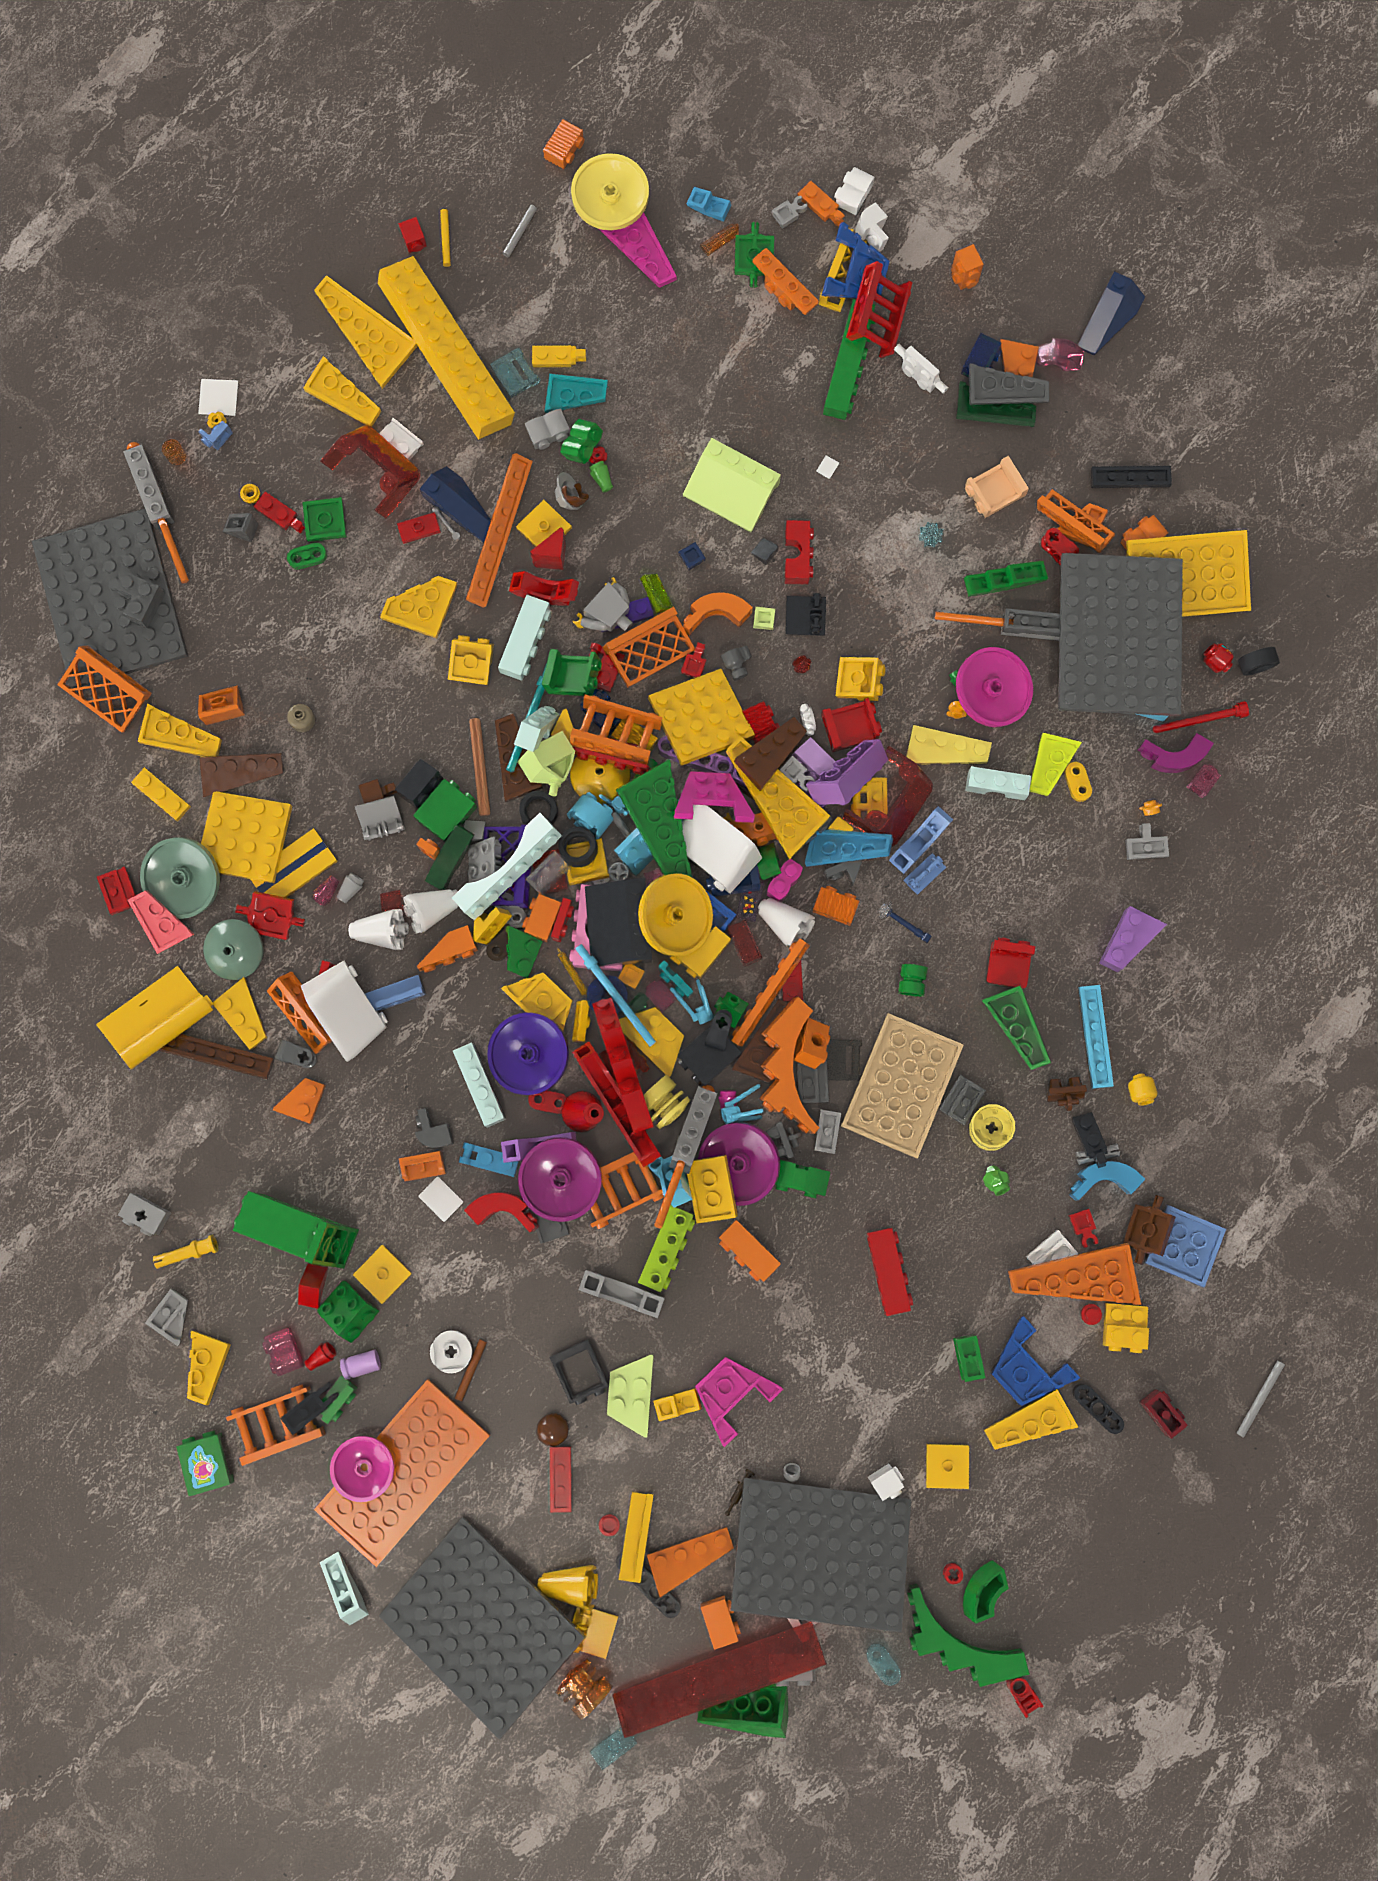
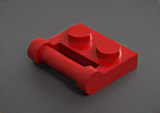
[588,643,625,693]

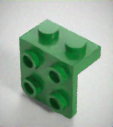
[317,1281,379,1343]

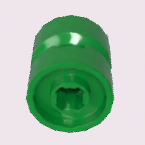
[898,964,928,997]

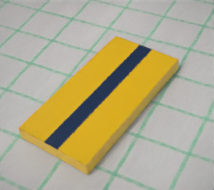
[250,828,338,898]

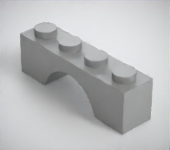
[579,1269,665,1318]

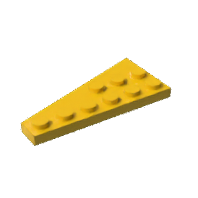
[314,275,418,389]
[726,736,830,859]

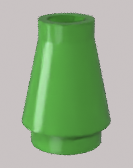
[589,461,613,493]

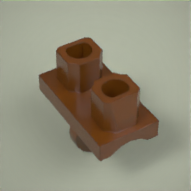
[1046,1077,1087,1111]

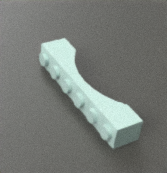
[452,813,562,920]

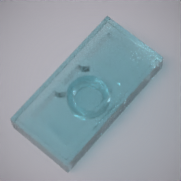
[590,1724,637,1770]

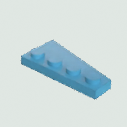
[805,830,893,867]

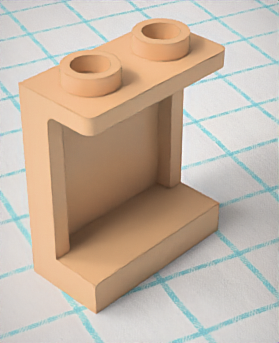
[965,456,1029,518]

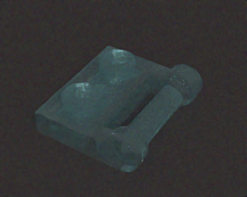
[490,348,541,398]

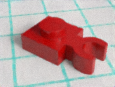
[1068,1209,1098,1248]

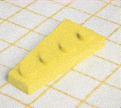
[904,725,992,765]

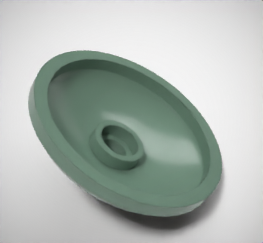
[203,919,264,980]

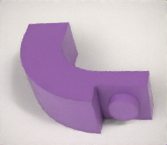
[501,1132,577,1163]

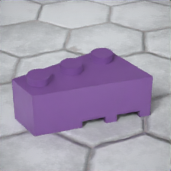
[1099,906,1167,972]

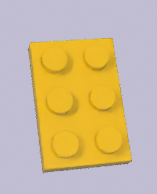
[687,1155,738,1224]

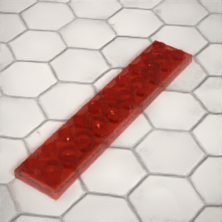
[612,1621,827,1738]

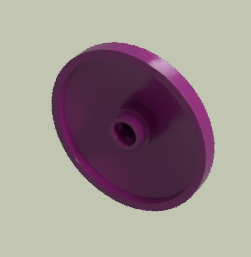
[698,1122,780,1206]
[518,1137,602,1222]

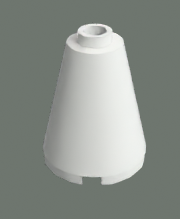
[758,898,815,949]

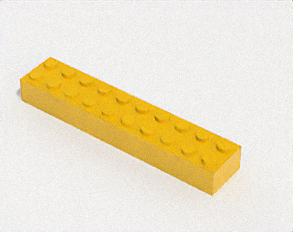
[378,256,515,440]

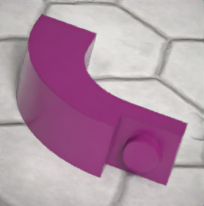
[1137,733,1214,773]

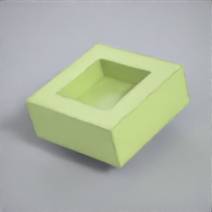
[753,607,775,630]

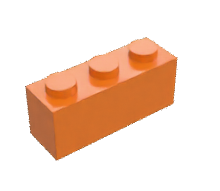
[719,1220,781,1282]

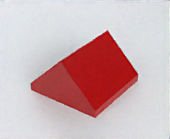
[530,527,566,570]

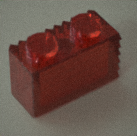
[727,920,762,967]

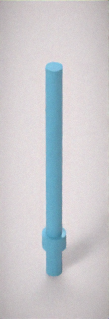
[575,944,656,1047]

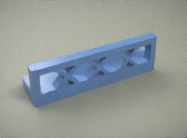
[365,975,426,1011]

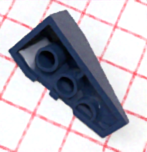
[1077,271,1145,355]
[420,466,491,543]

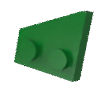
[506,926,543,979]

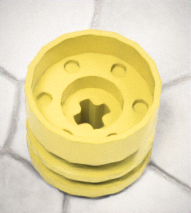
[644,1075,691,1129]
[969,1104,1015,1151]

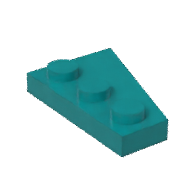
[545,374,608,414]

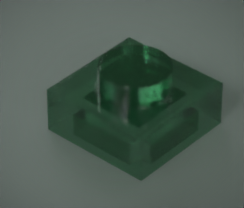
[628,992,649,1013]

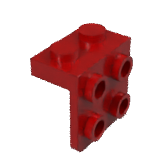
[986,938,1036,989]

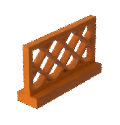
[603,607,695,688]
[57,645,152,733]

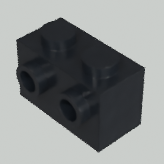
[395,759,444,809]

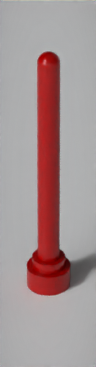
[1152,701,1249,733]

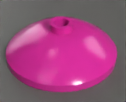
[330,1436,394,1502]

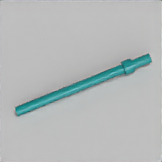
[506,663,547,772]

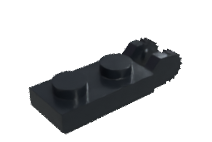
[280,1382,339,1435]

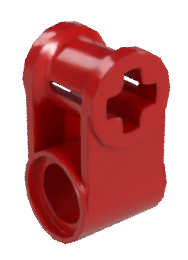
[1041,528,1079,565]
[1006,1676,1044,1718]

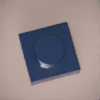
[678,542,706,570]

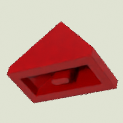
[298,1263,328,1309]

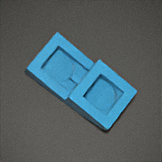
[686,187,731,222]

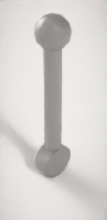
[432,507,460,541]

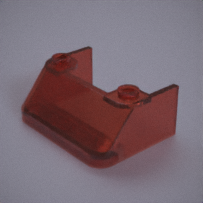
[320,425,420,519]
[842,746,933,847]

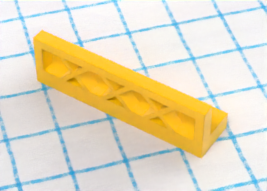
[819,228,867,312]
[618,1492,653,1583]

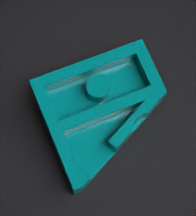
[658,960,694,999]

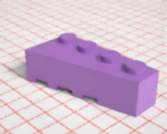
[806,739,888,805]

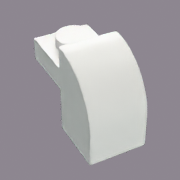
[855,202,889,252]

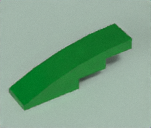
[964,561,1048,597]

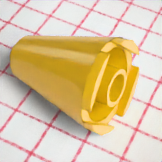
[537,1565,598,1610]

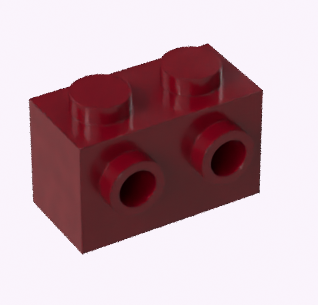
[1139,1389,1188,1439]

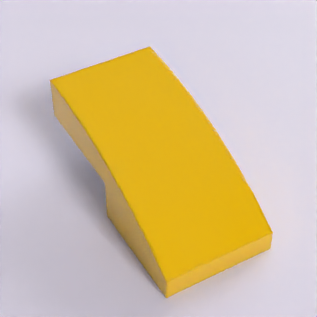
[653,1388,702,1421]

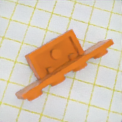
[753,248,819,315]

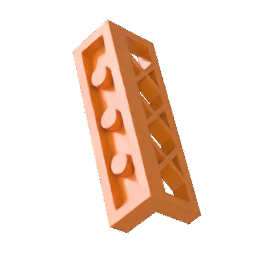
[1037,489,1115,553]
[267,971,332,1054]

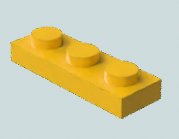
[131,767,191,822]

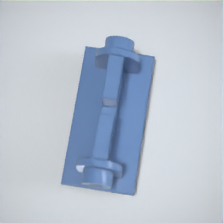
[903,853,946,895]

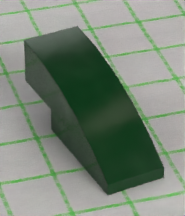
[425,825,475,890]

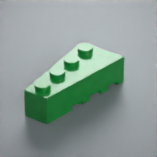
[982,985,1051,1070]

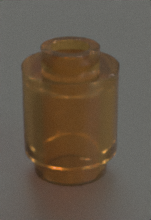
[162,439,186,465]

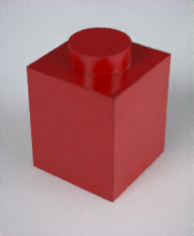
[398,217,427,253]

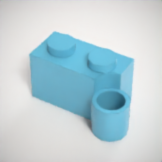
[648,1155,693,1208]

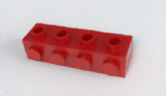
[866,1228,913,1316]

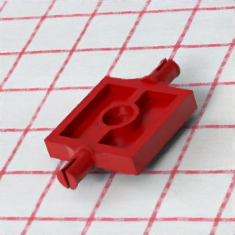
[235,891,305,940]

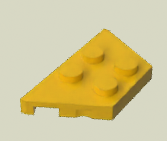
[501,973,573,1031]
[619,1007,684,1077]

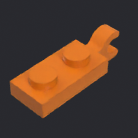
[798,181,845,227]

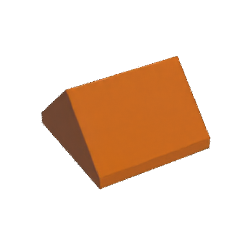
[198,686,245,725]

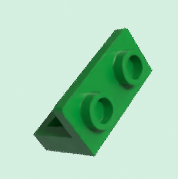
[320,1376,358,1424]

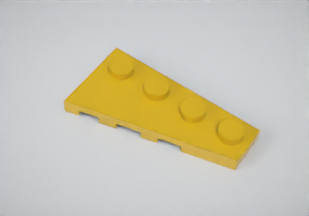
[303,356,381,428]
[138,703,222,757]
[984,1389,1078,1450]

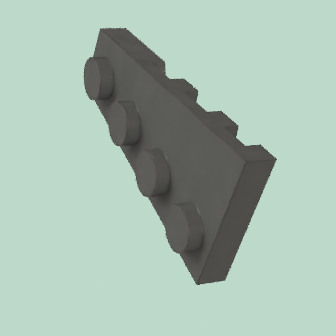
[969,363,1049,405]

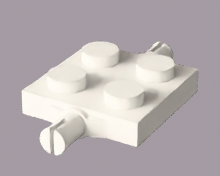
[894,344,949,394]

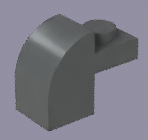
[415,1108,454,1148]

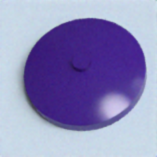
[487,1013,569,1095]

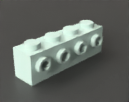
[498,595,552,681]

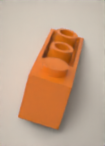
[417,925,478,973]

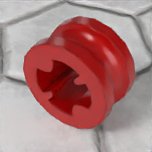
[943,1563,963,1584]

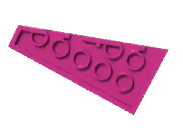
[599,212,677,288]

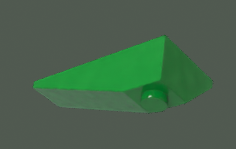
[697,1684,788,1738]

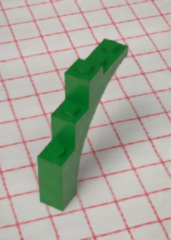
[907,1584,1030,1687]

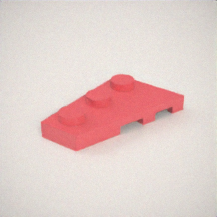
[128,890,194,954]

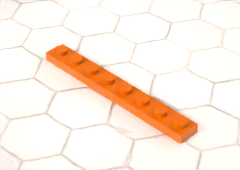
[466,453,533,607]

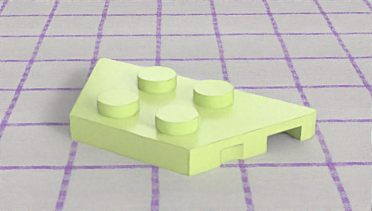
[607,1355,653,1437]

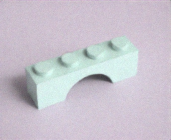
[514,706,560,752]
[453,1042,506,1128]

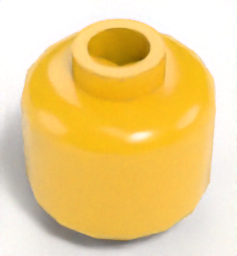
[1128,1074,1157,1106]

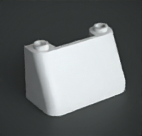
[682,805,762,893]
[301,961,388,1062]

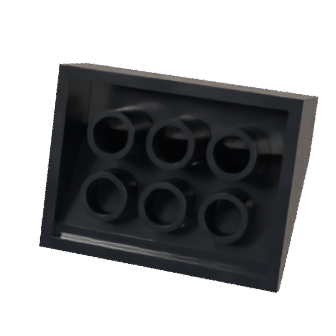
[585,878,653,967]

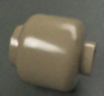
[287,704,316,732]

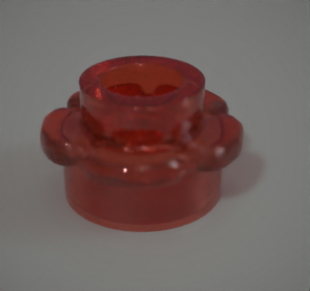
[792,655,811,673]

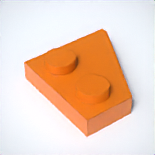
[273,1078,326,1124]

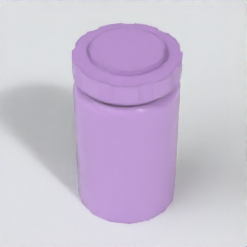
[340,1349,381,1380]

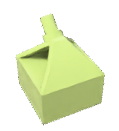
[518,731,575,796]

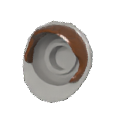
[555,472,589,510]

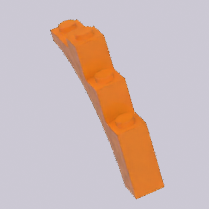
[759,997,819,1134]

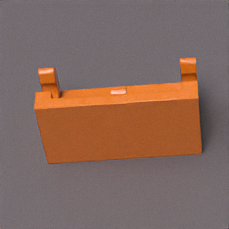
[399,1151,446,1182]

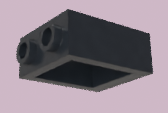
[549,1339,609,1406]

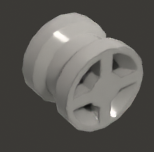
[609,862,629,882]

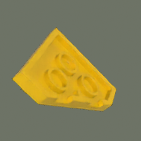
[380,576,458,639]

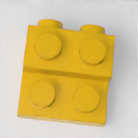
[448,635,494,685]
[835,657,886,701]
[1103,1303,1149,1353]

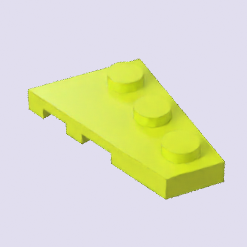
[1029,733,1082,796]

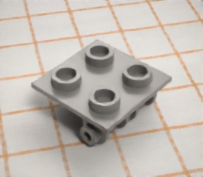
[355,796,405,841]
[468,837,501,883]

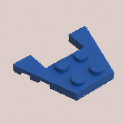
[822,222,890,298]
[991,1316,1080,1406]

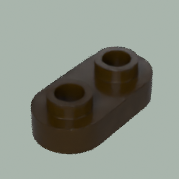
[486,927,517,962]

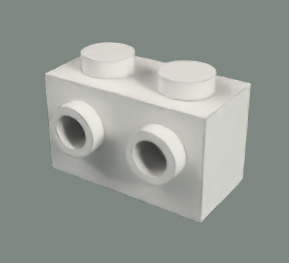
[868,1463,904,1501]

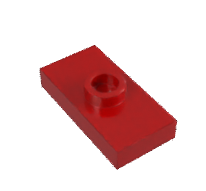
[397,512,441,544]

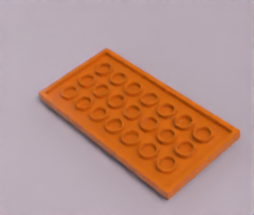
[314,1379,490,1567]

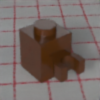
[358,779,397,803]

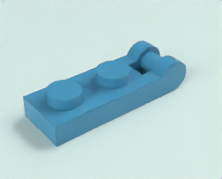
[459,1142,519,1177]

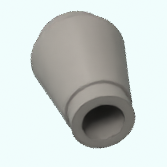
[336,872,364,904]

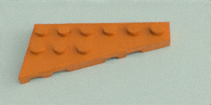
[1008,1243,1141,1305]

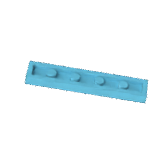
[1078,985,1114,1089]

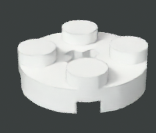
[430,1330,473,1373]

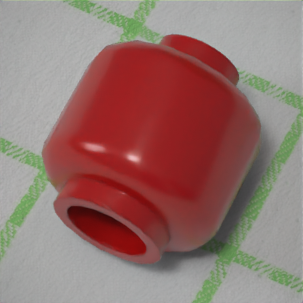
[1203,643,1234,673]

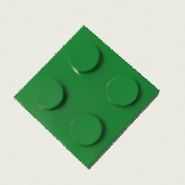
[302,497,347,542]

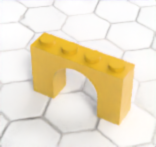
[670,926,731,979]

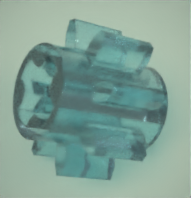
[919,522,943,548]

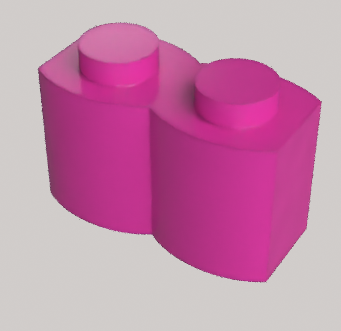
[767,859,803,902]

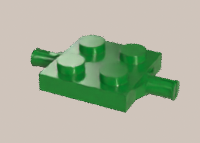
[735,222,774,288]

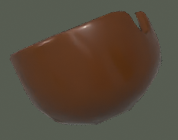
[536,1413,569,1446]

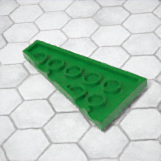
[616,759,692,877]

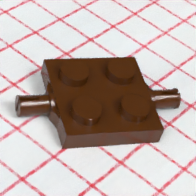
[1123,1195,1176,1265]

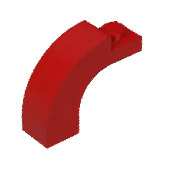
[509,571,579,606]
[464,1192,540,1232]

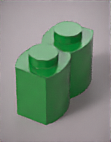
[560,419,603,464]

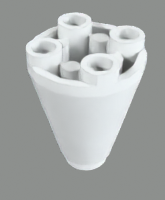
[403,889,458,934]
[349,909,409,950]

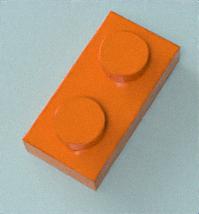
[416,838,440,860]

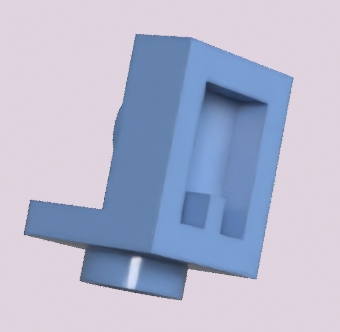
[199,421,233,450]

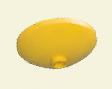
[570,758,630,804]

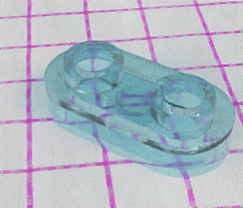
[866,1644,901,1686]

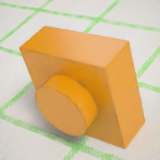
[617,964,645,990]

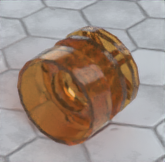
[555,1659,613,1720]

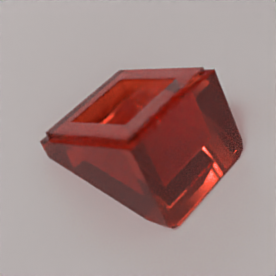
[380,890,404,912]

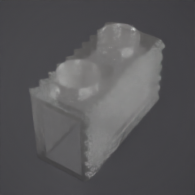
[526,851,571,895]

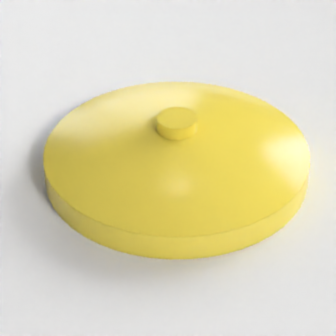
[571,154,649,230]

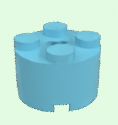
[567,792,614,839]

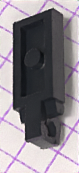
[1072,1112,1108,1168]

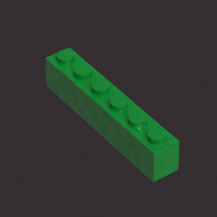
[823,299,878,420]

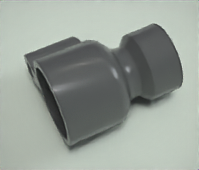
[721,646,752,681]

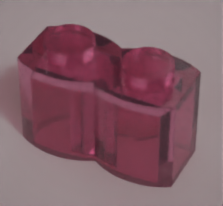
[262,1327,304,1377]

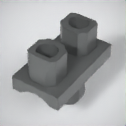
[766,1121,802,1159]

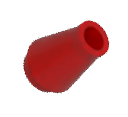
[304,1342,337,1371]

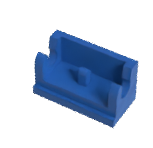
[706,891,737,933]

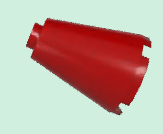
[561,1091,604,1132]

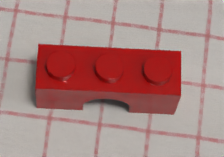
[785,520,814,584]

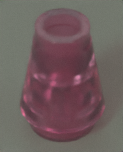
[312,875,339,906]

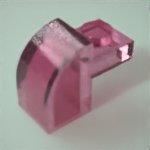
[1035,339,1084,371]

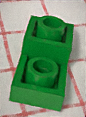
[757,843,782,880]

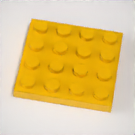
[648,669,755,766]
[201,791,292,883]

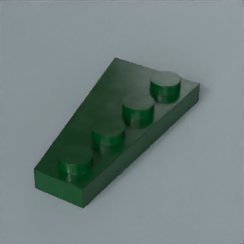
[956,381,1036,427]

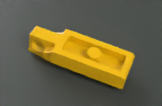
[532,345,586,367]

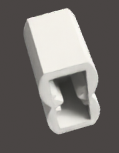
[834,167,875,215]

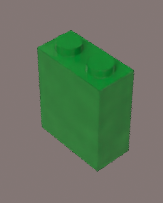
[413,779,477,842]

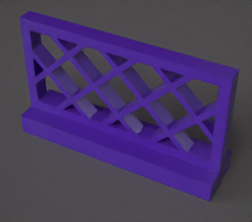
[483,825,531,908]

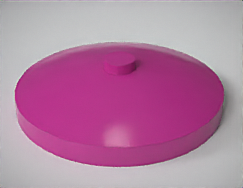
[956,647,1033,727]

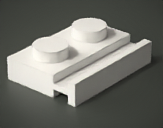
[375,418,424,465]
[1026,1230,1078,1265]

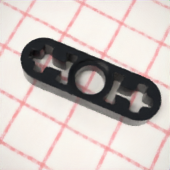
[1073,1384,1124,1434]

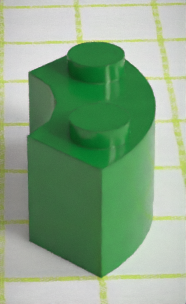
[775,1160,830,1198]
[963,1560,1009,1624]

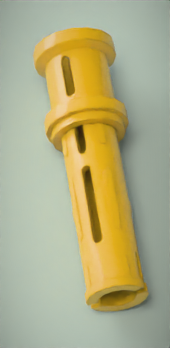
[153,1235,218,1269]

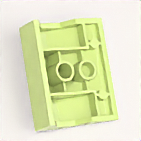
[683,438,781,532]

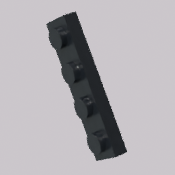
[1091,466,1172,488]

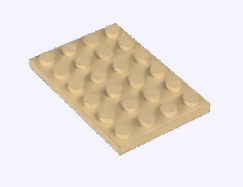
[841,1013,964,1159]

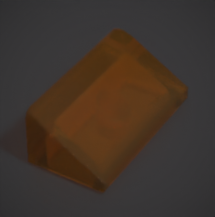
[700,223,739,256]

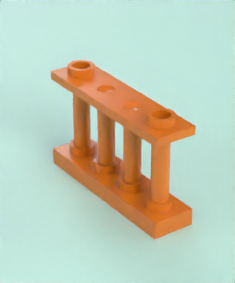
[570,694,662,765]
[591,1152,664,1229]
[226,1384,326,1466]

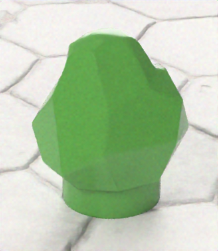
[983,1165,1010,1196]

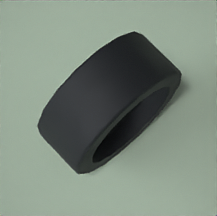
[1238,647,1280,676]
[519,791,558,825]
[558,827,598,867]

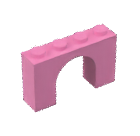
[570,884,623,971]

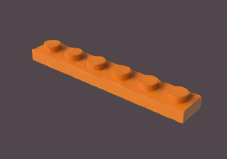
[731,938,810,1047]

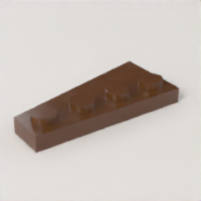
[495,714,543,802]
[734,717,807,791]
[199,753,283,797]
[732,999,788,1083]

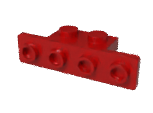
[573,737,651,775]

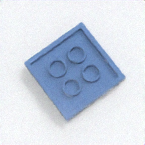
[1144,1205,1226,1287]

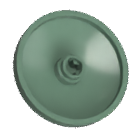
[140,837,220,919]

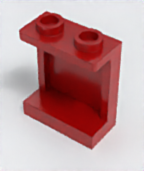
[821,698,882,752]

